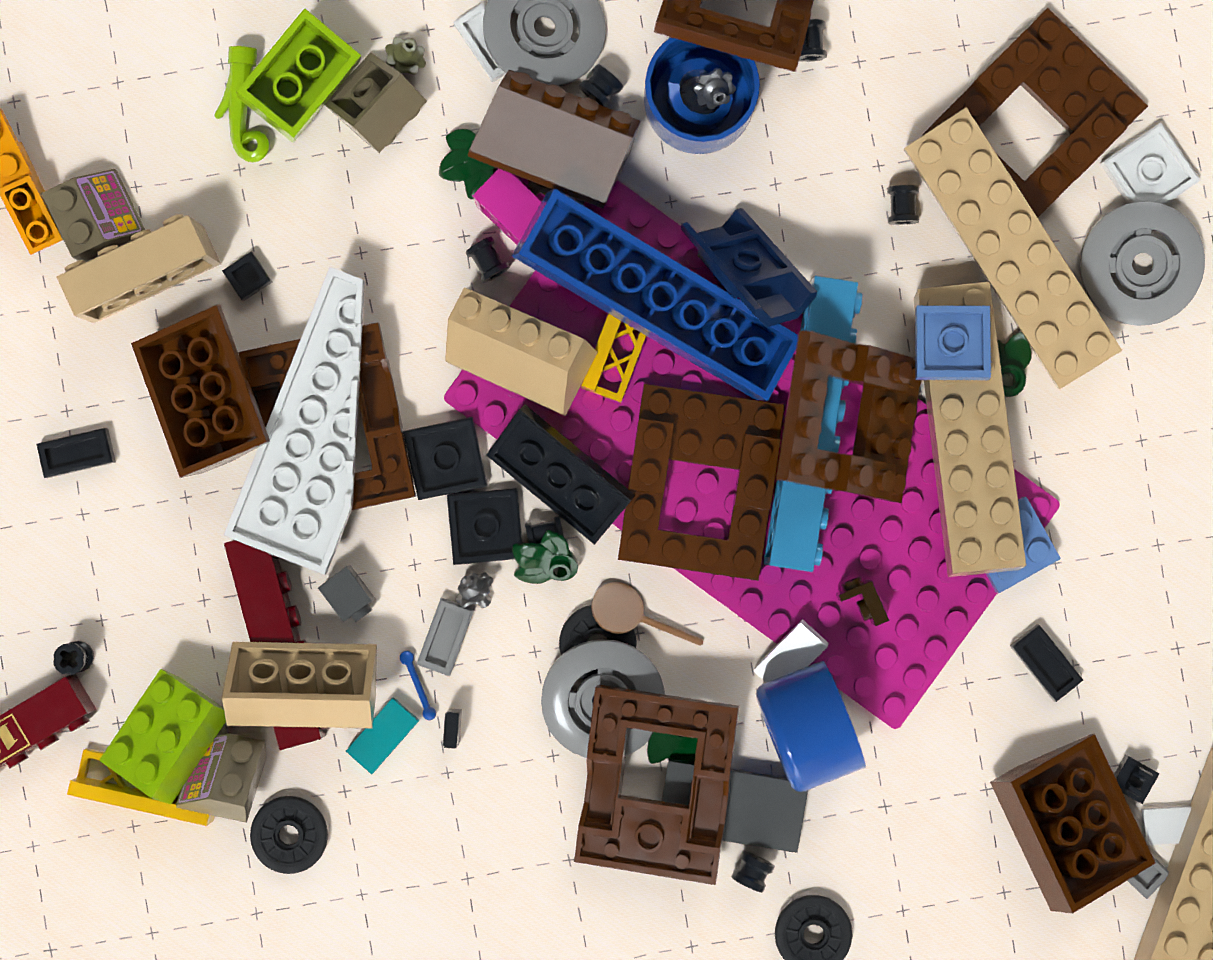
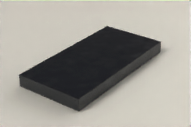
[486,405,636,545]

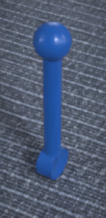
[400,651,436,721]

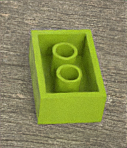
[236,8,361,143]
[99,669,226,804]

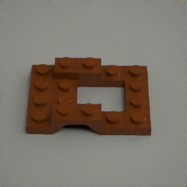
[654,0,814,72]
[922,8,1148,218]
[238,322,416,511]
[776,330,922,503]
[617,384,784,581]
[574,684,739,885]

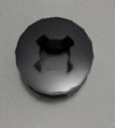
[579,64,624,107]
[731,851,775,893]

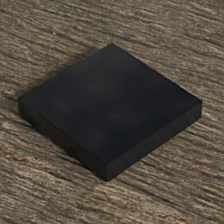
[403,416,488,500]
[447,488,523,565]

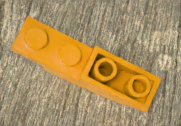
[0,109,63,255]

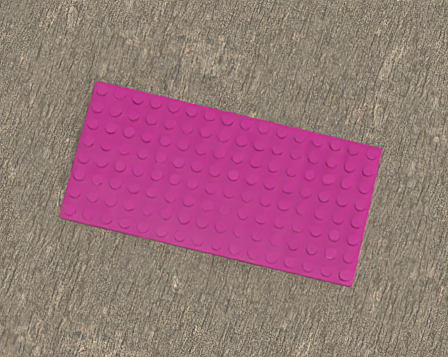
[444,180,1060,729]

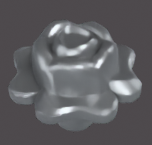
[693,68,736,109]
[456,572,494,608]

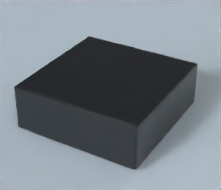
[222,251,272,301]
[443,708,462,749]

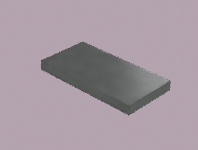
[661,758,808,853]

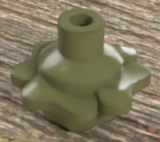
[385,37,426,75]

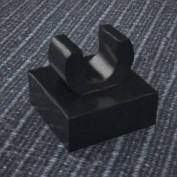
[1114,754,1160,804]

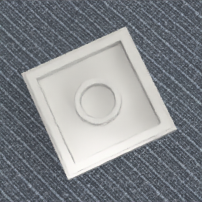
[1100,123,1201,205]

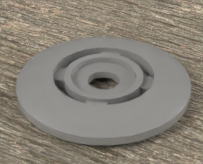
[483,0,606,87]
[1080,201,1205,326]
[541,639,665,758]

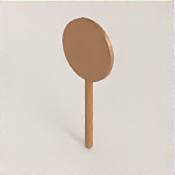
[591,582,703,646]

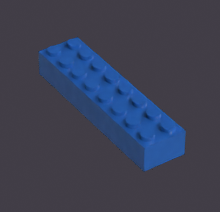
[512,189,798,401]

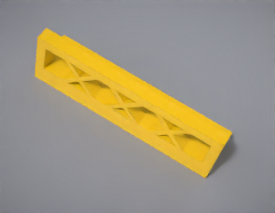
[581,313,646,403]
[67,748,215,826]

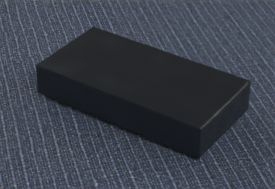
[36,428,116,478]
[1010,624,1084,702]

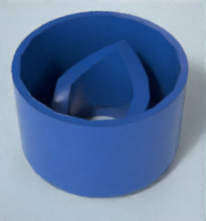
[644,37,760,154]
[756,661,866,792]

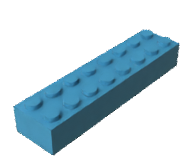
[763,276,863,572]

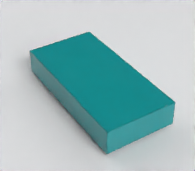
[345,697,420,775]

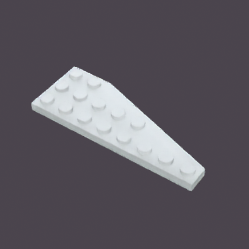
[224,266,365,575]

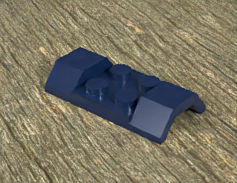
[681,208,818,327]

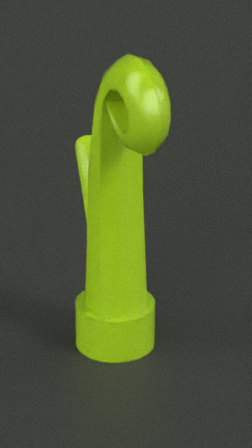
[214,46,269,163]

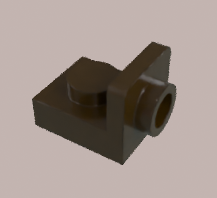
[836,576,889,626]

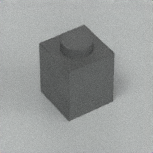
[318,566,376,623]

